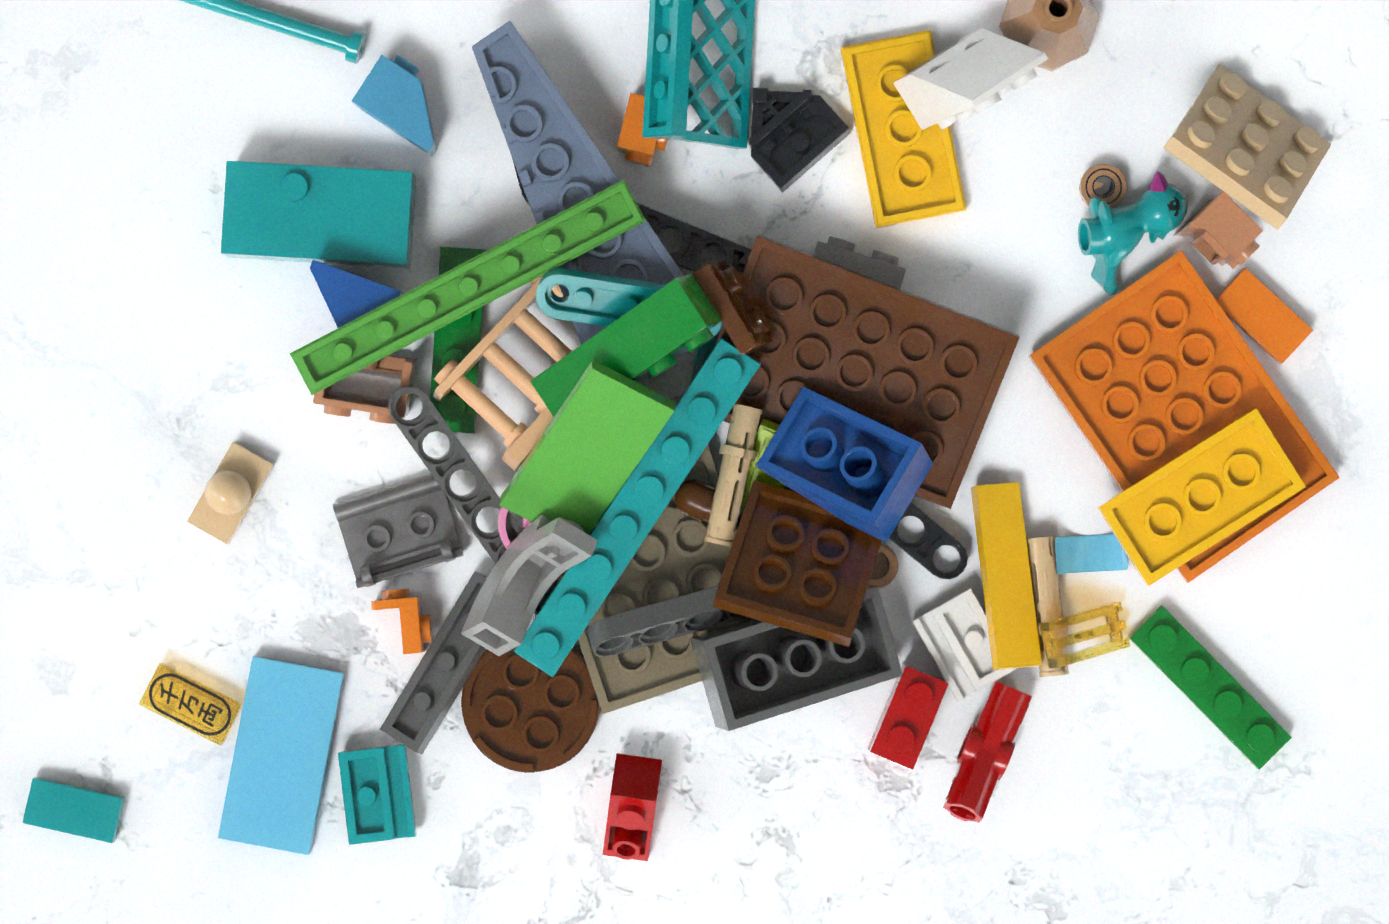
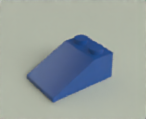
[756,387,933,543]

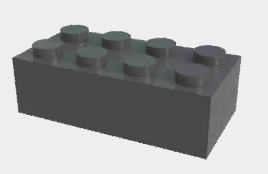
[690,585,903,731]

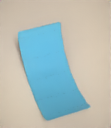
[1055,534,1128,574]

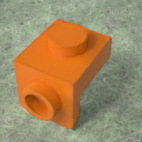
[371,588,432,654]

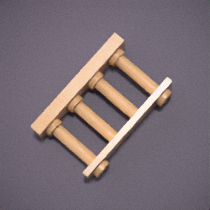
[433,275,572,471]

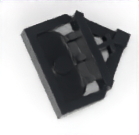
[749,88,851,193]

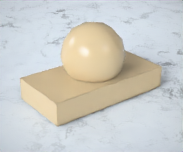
[187,442,274,544]

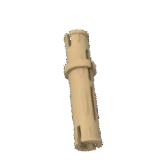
[703,404,763,547]
[1026,536,1069,677]

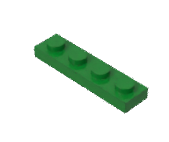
[430,246,487,434]
[1127,605,1292,770]

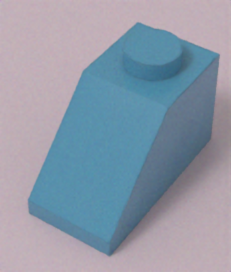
[351,55,437,156]

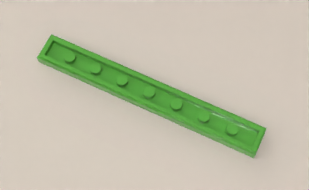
[289,179,646,395]

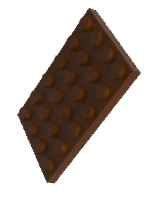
[715,234,1020,509]

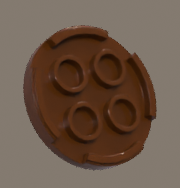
[461,648,600,773]

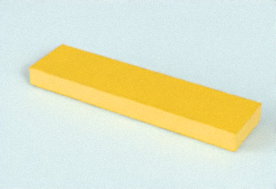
[971,482,1042,671]

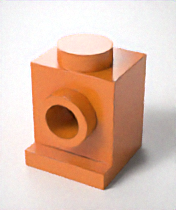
[617,93,668,167]

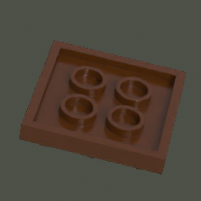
[713,480,882,647]

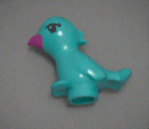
[1078,171,1187,295]

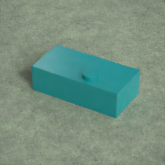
[221,161,416,269]

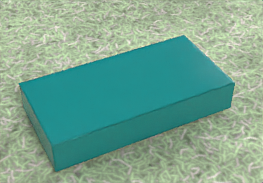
[22,777,125,844]

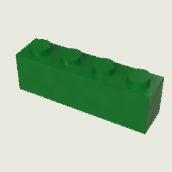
[530,273,723,417]

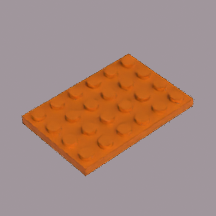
[1028,250,1340,583]

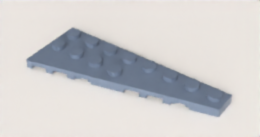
[472,21,720,384]

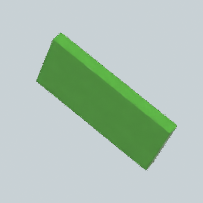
[499,360,675,535]

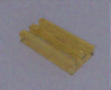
[1039,602,1131,668]

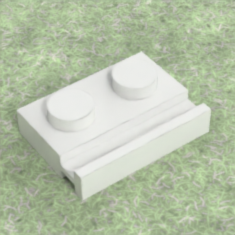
[912,588,1016,702]

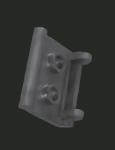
[333,474,464,589]

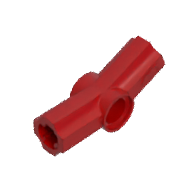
[943,681,1032,823]

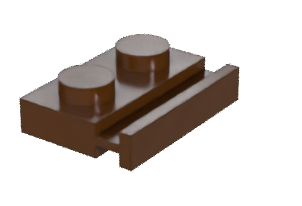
[693,261,772,355]

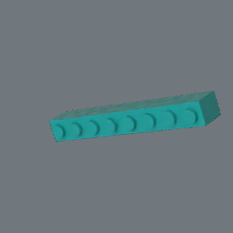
[514,336,761,677]

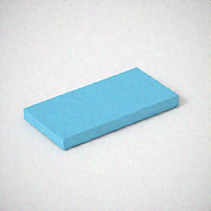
[218,656,345,855]

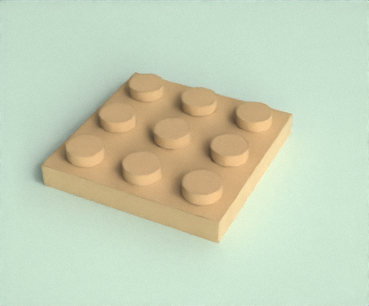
[1163,64,1331,230]

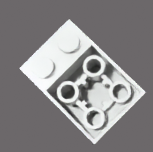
[893,28,1048,130]

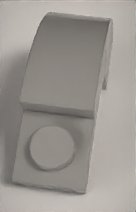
[461,515,598,656]

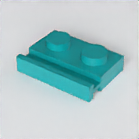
[338,744,417,845]

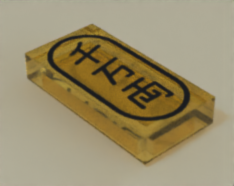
[139,663,243,746]

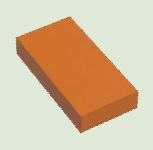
[1216,268,1313,365]

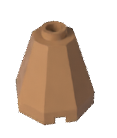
[999,0,1100,72]

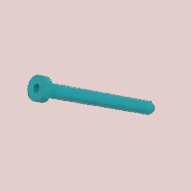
[179,0,366,64]

